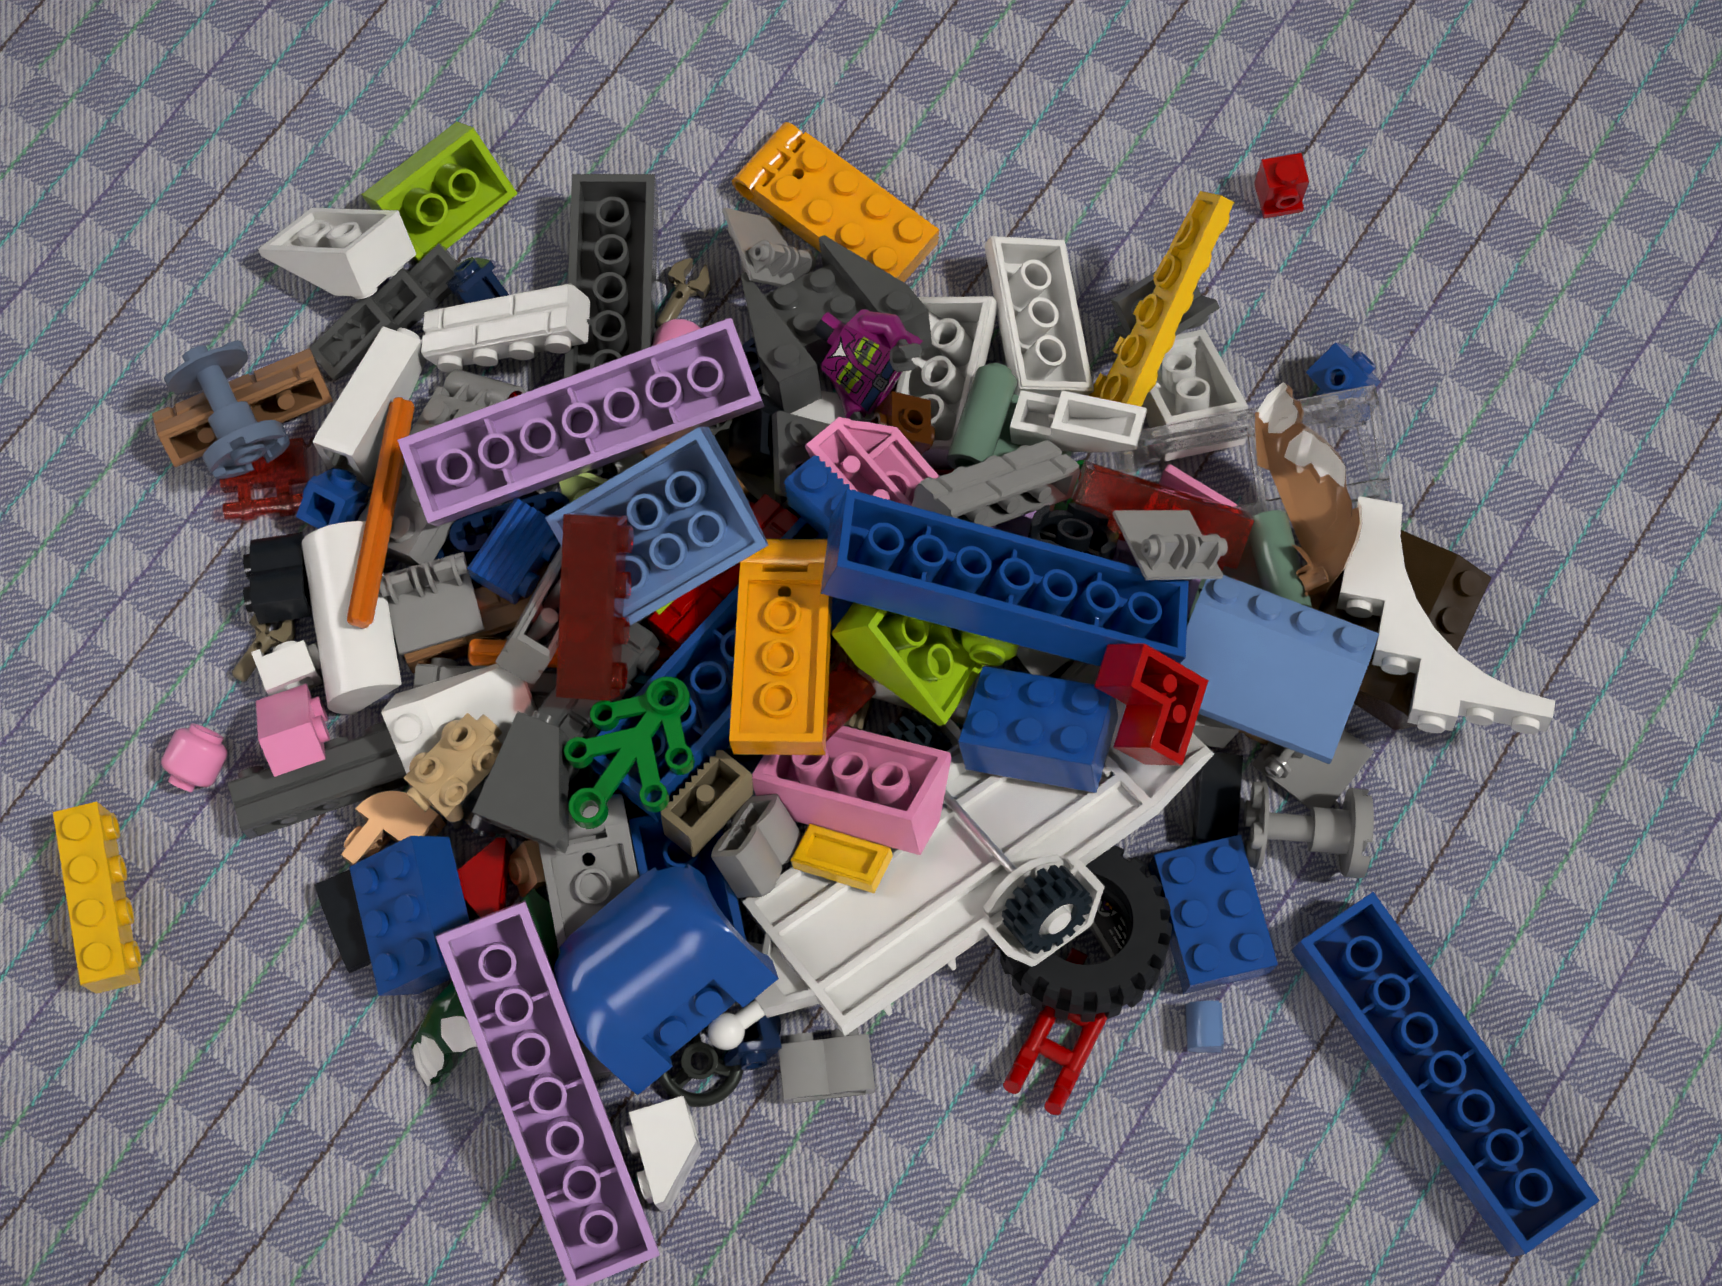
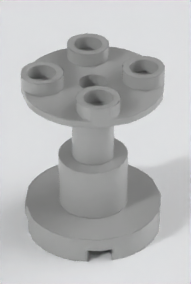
[1243,780,1374,878]

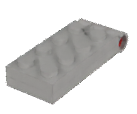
[357,370,526,566]
[538,793,639,954]

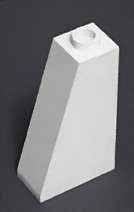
[313,326,427,486]

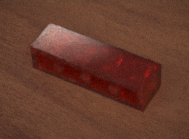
[1070,460,1254,571]
[556,512,634,701]

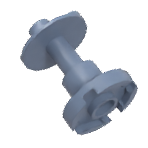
[164,340,290,479]

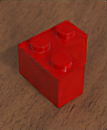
[1094,643,1209,766]

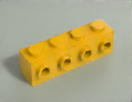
[53,801,142,994]

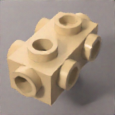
[404,713,503,822]

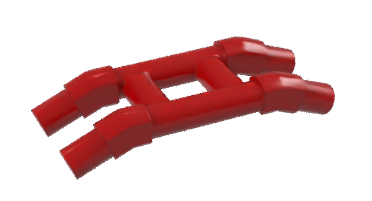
[1003,947,1107,1115]

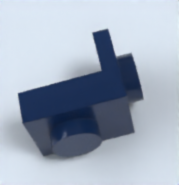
[446,257,509,304]
[724,999,782,1070]

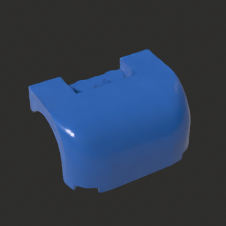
[554,864,779,1096]

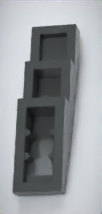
[310,243,459,381]

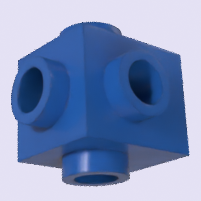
[1306,342,1381,411]
[296,467,370,529]

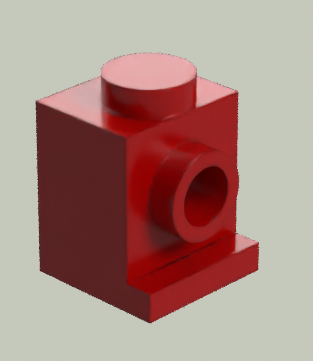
[1254,153,1309,219]

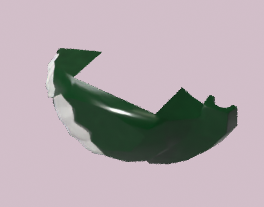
[411,887,559,1086]

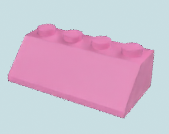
[752,722,951,855]

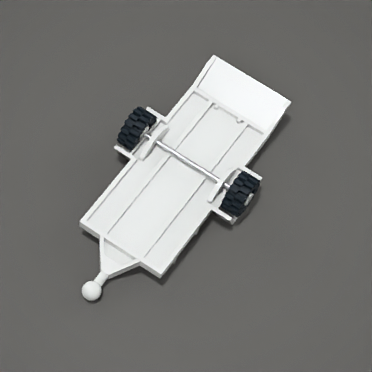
[708,660,1214,1050]

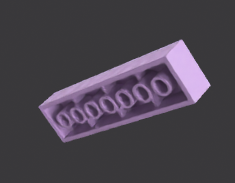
[397,318,764,526]
[436,900,660,1286]

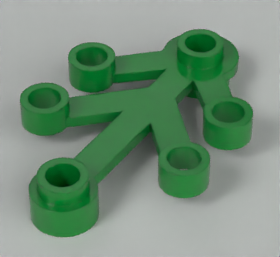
[564,677,695,829]

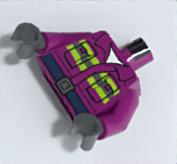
[813,309,923,423]

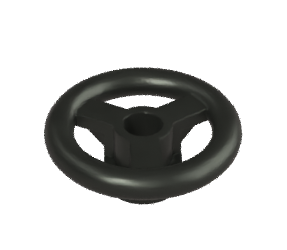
[657,1025,744,1107]

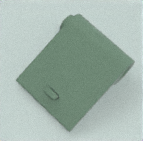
[946,363,1072,511]
[1187,510,1312,625]

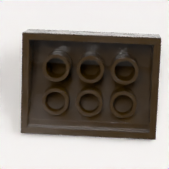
[1318,530,1492,730]

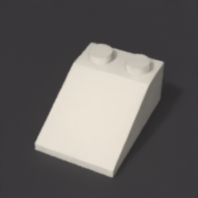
[258,208,416,299]
[1142,329,1248,461]
[381,664,537,774]

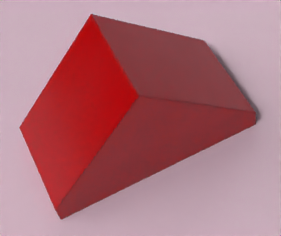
[457,837,512,918]

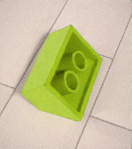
[361,121,518,263]

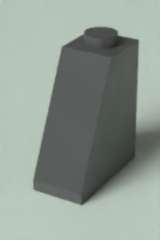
[472,710,569,853]

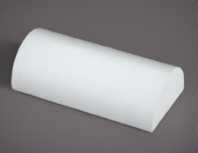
[985,236,1094,398]
[895,296,998,469]
[302,521,402,715]

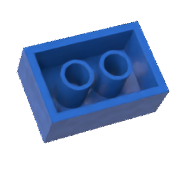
[958,666,1119,793]
[1148,835,1278,994]
[349,836,470,996]

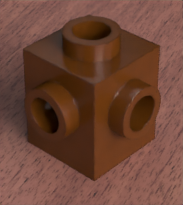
[871,391,935,455]

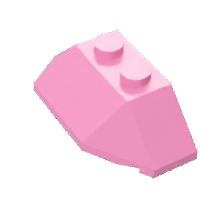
[805,417,940,506]

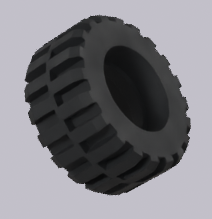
[997,845,1172,1022]

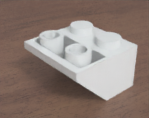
[624,1096,702,1212]

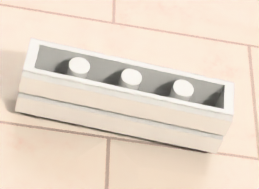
[421,283,590,373]

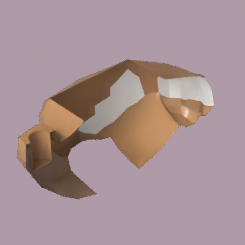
[1255,382,1362,597]

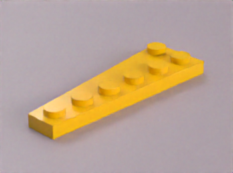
[1088,191,1234,407]

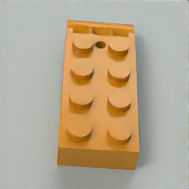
[732,122,939,282]
[729,539,832,755]

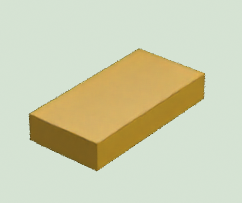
[790,824,893,893]

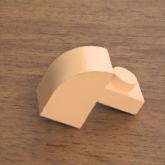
[341,791,446,866]

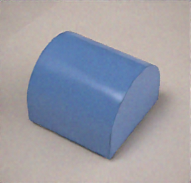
[1185,1000,1224,1053]

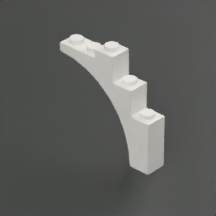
[1337,496,1555,734]

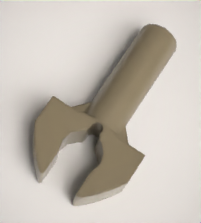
[656,258,711,327]
[232,614,296,682]

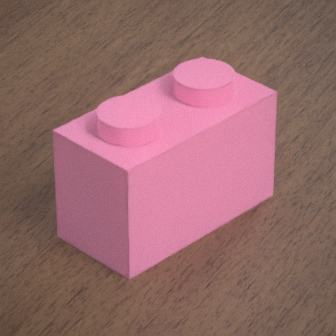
[256,684,330,777]

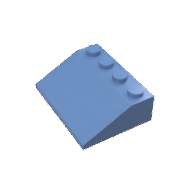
[545,427,769,635]
[1180,575,1379,764]

